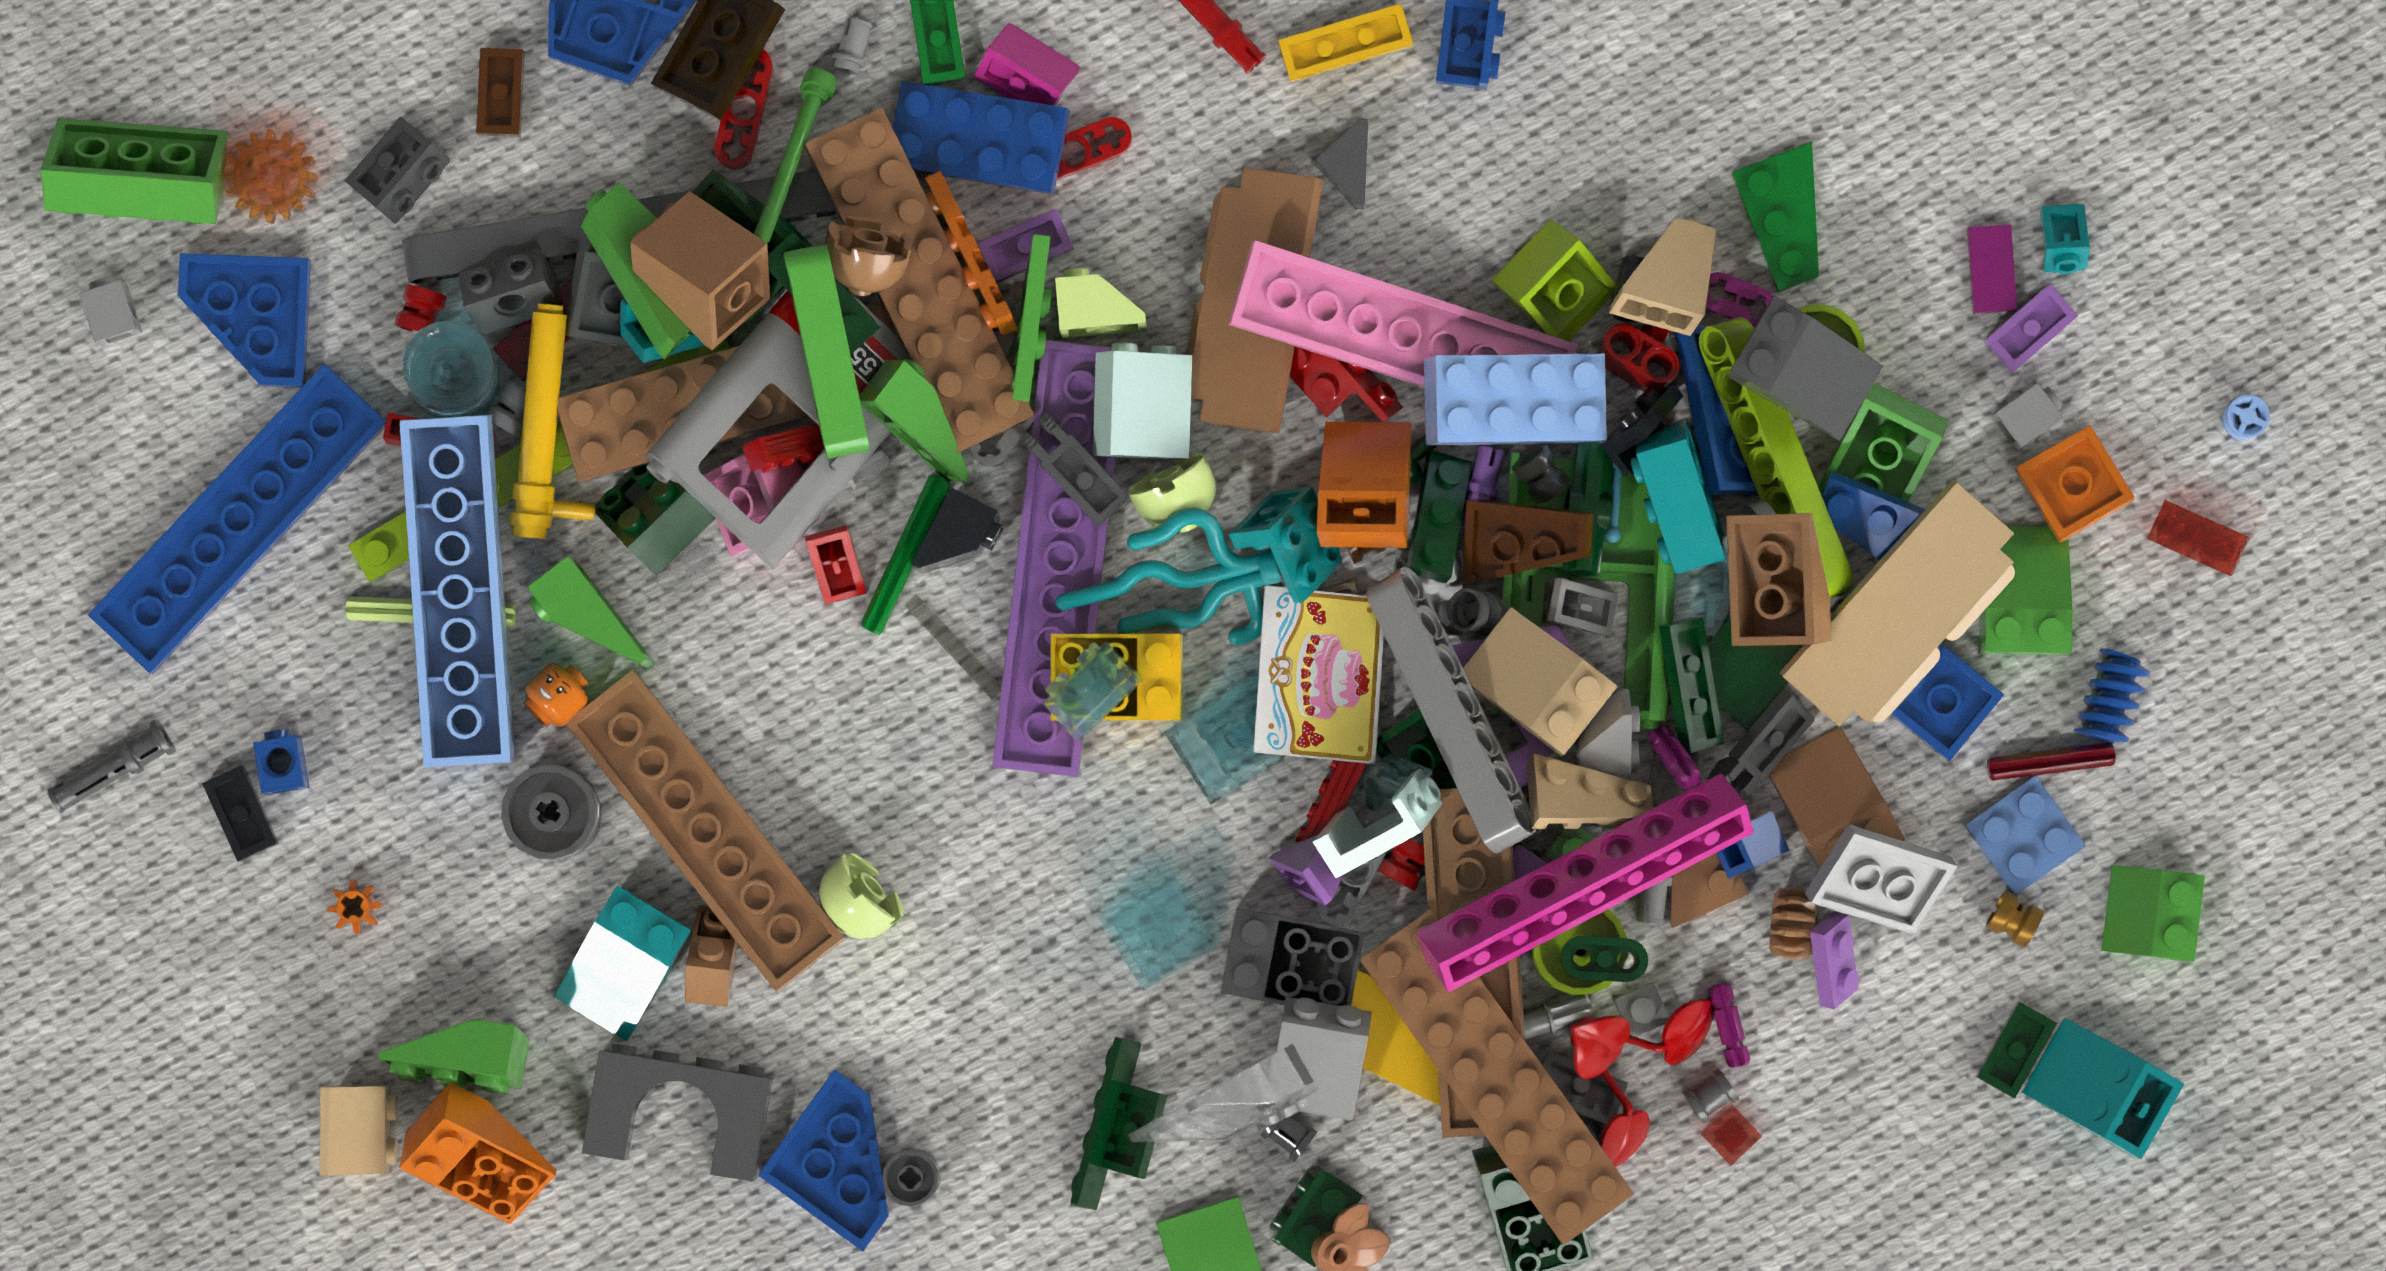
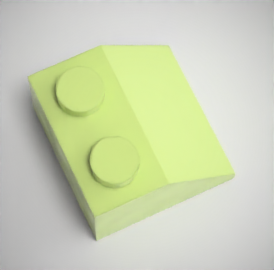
[1055,268,1147,338]

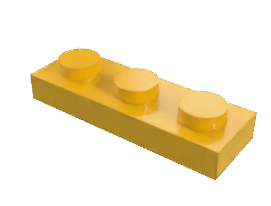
[1278,3,1414,83]

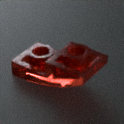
[2147,500,2250,576]

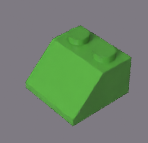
[2101,865,2205,962]

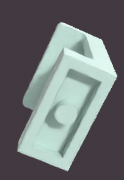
[1313,769,1443,878]

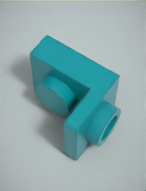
[2040,204,2090,274]

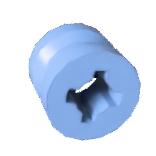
[2222,395,2270,440]

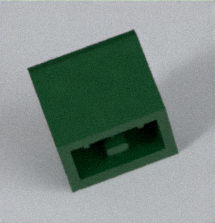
[595,463,716,576]

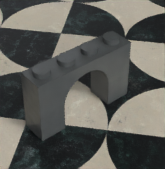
[582,1043,773,1182]

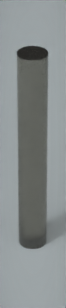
[905,595,1002,700]

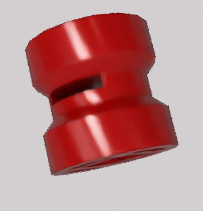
[394,284,448,338]
[1377,839,1425,891]

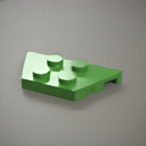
[1012,234,1052,402]

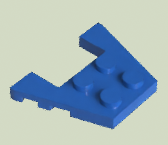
[548,0,697,86]

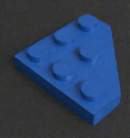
[178,253,311,388]
[758,1069,889,1252]

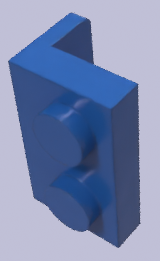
[1436,0,1506,90]

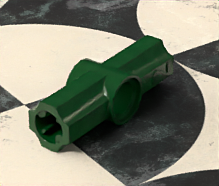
[1561,442,1613,577]

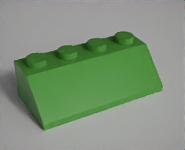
[41,118,228,224]

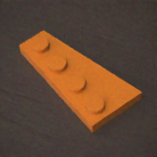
[925,171,1018,338]

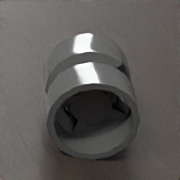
[882,1148,941,1207]

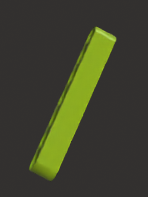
[1699,317,1853,599]

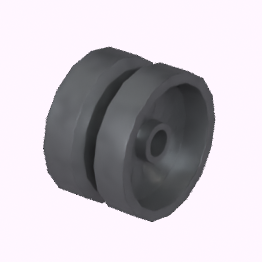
[501,765,602,861]

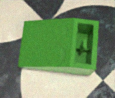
[378,1019,530,1095]

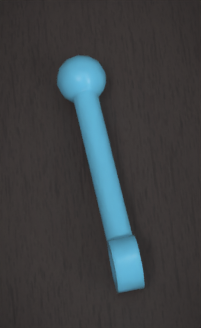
[1604,463,1622,543]

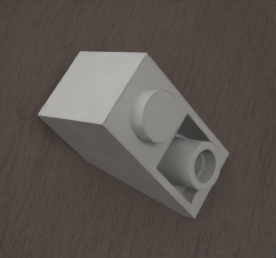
[1576,689,1640,780]

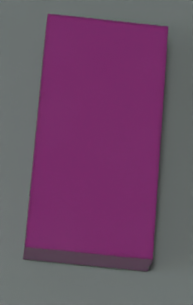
[1967,224,2017,314]

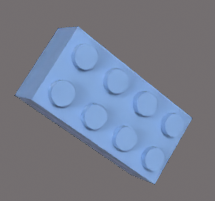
[1424,354,1607,445]

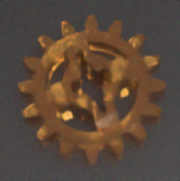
[223,129,319,224]

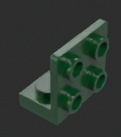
[1270,1166,1363,1267]

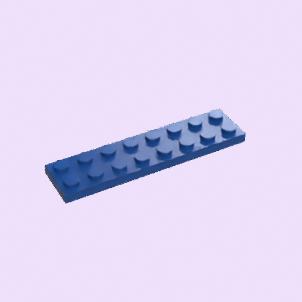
[88,364,386,674]

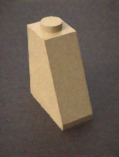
[1609,217,1716,336]

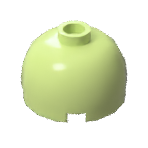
[1128,453,1216,533]
[819,853,904,940]

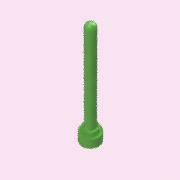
[754,68,837,243]

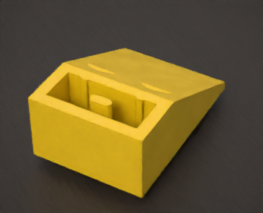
[1051,634,1183,721]

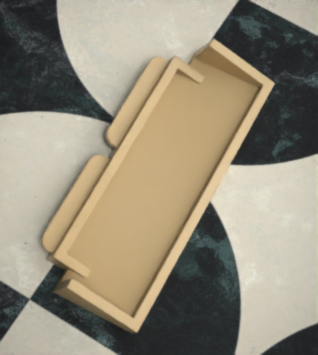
[1779,479,2015,727]

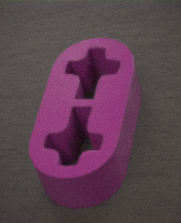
[1705,272,1773,328]

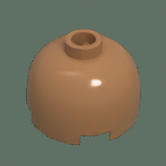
[825,216,913,296]

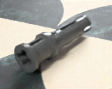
[47,719,176,813]

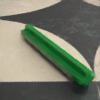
[861,474,950,635]

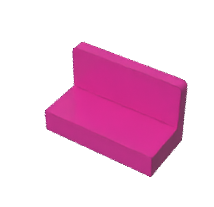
[974,23,1080,106]

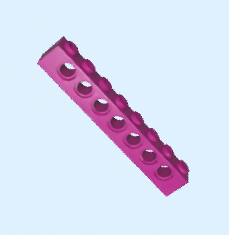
[1416,773,1754,992]

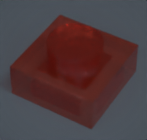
[1700,1105,1762,1166]

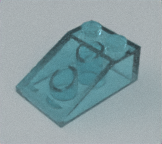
[1163,670,1286,805]

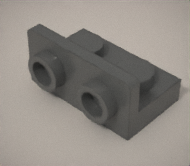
[345,116,450,224]
[1542,1050,1628,1142]

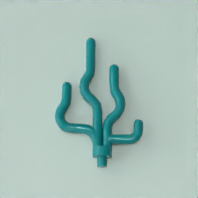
[1055,507,1282,645]

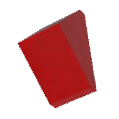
[804,525,867,605]

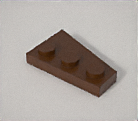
[1462,498,1593,586]

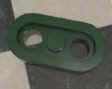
[1560,936,1648,982]

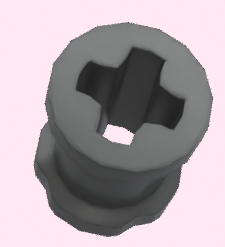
[1682,1068,1740,1124]
[1260,1108,1317,1162]

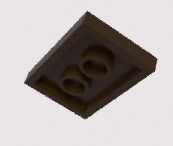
[651,0,785,121]

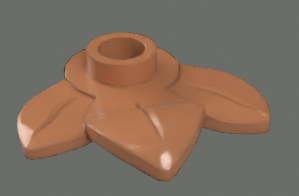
[1311,1203,1390,1271]

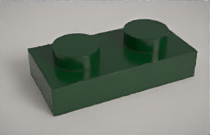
[1975,1002,2057,1099]

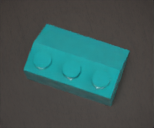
[1631,418,1725,575]

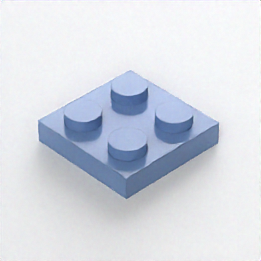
[1964,775,2086,895]

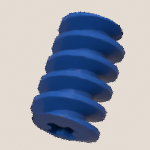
[2073,648,2150,744]

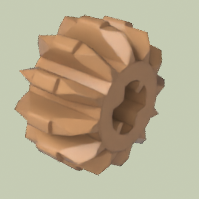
[1769,886,1818,960]

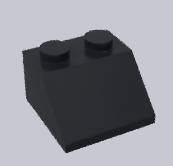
[911,487,1004,574]

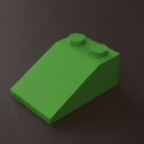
[1818,383,1949,502]
[1979,525,2073,656]
[527,555,655,668]

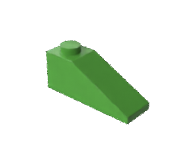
[859,359,970,483]

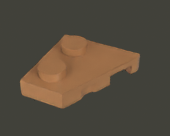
[1670,853,1749,928]

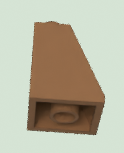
[630,191,770,350]

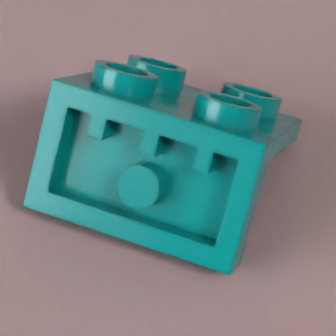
[1229,487,1342,603]

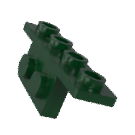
[1070,1037,1168,1210]

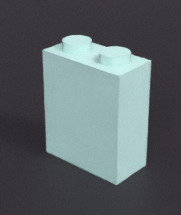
[1093,343,1192,460]

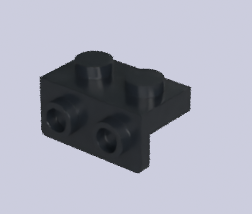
[1601,383,1684,477]

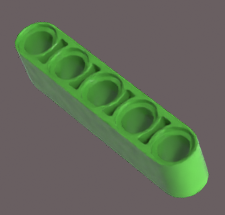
[783,243,870,459]

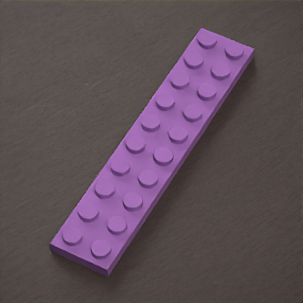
[992,340,1116,777]

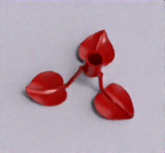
[1570,997,1714,1167]

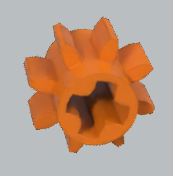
[327,880,384,934]

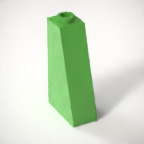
[581,182,693,360]

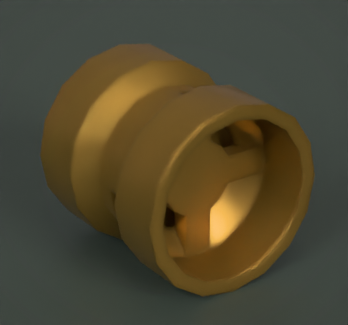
[1985,890,2044,948]

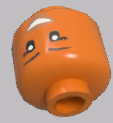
[523,663,588,727]

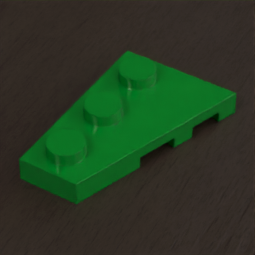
[1731,141,1819,293]

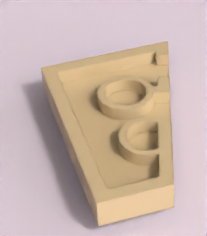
[1526,753,1653,829]

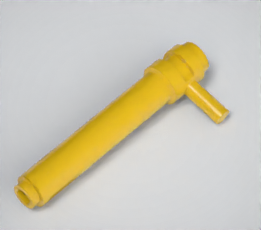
[509,303,595,539]

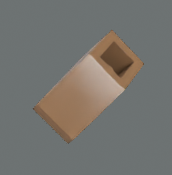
[685,905,738,1007]

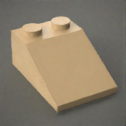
[1463,607,1618,756]
[319,1085,398,1176]

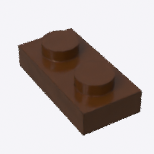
[476,48,525,137]

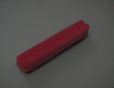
[1987,743,2116,781]

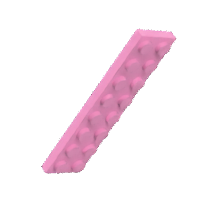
[1228,240,1578,387]

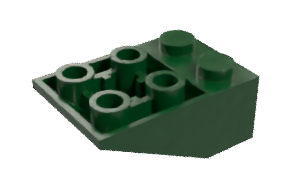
[1472,1145,1594,1271]

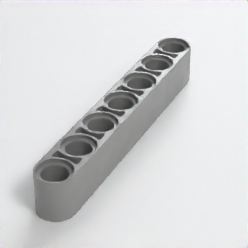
[1367,566,1536,854]

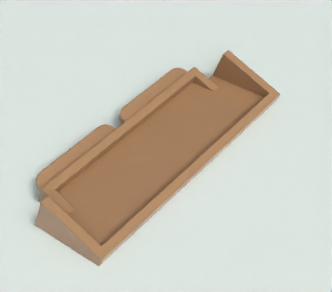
[1186,167,1323,434]

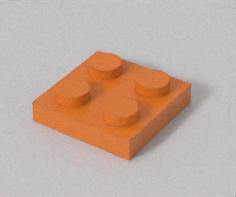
[2015,425,2135,544]

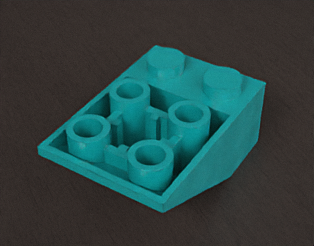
[2021,1018,2184,1159]

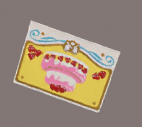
[1253,586,1384,764]

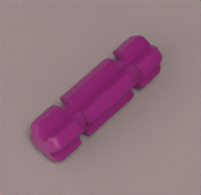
[1648,724,1702,790]
[1708,983,1751,1068]

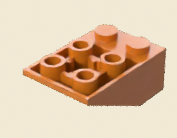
[1317,421,1412,548]
[399,1082,557,1224]

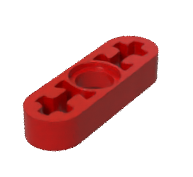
[715,49,773,170]
[1057,117,1132,181]

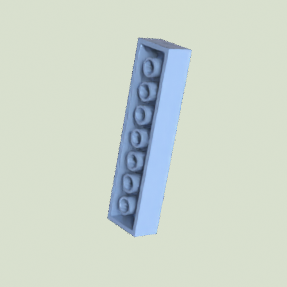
[400,414,515,768]

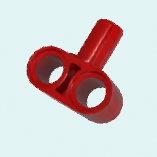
[1597,323,1679,392]

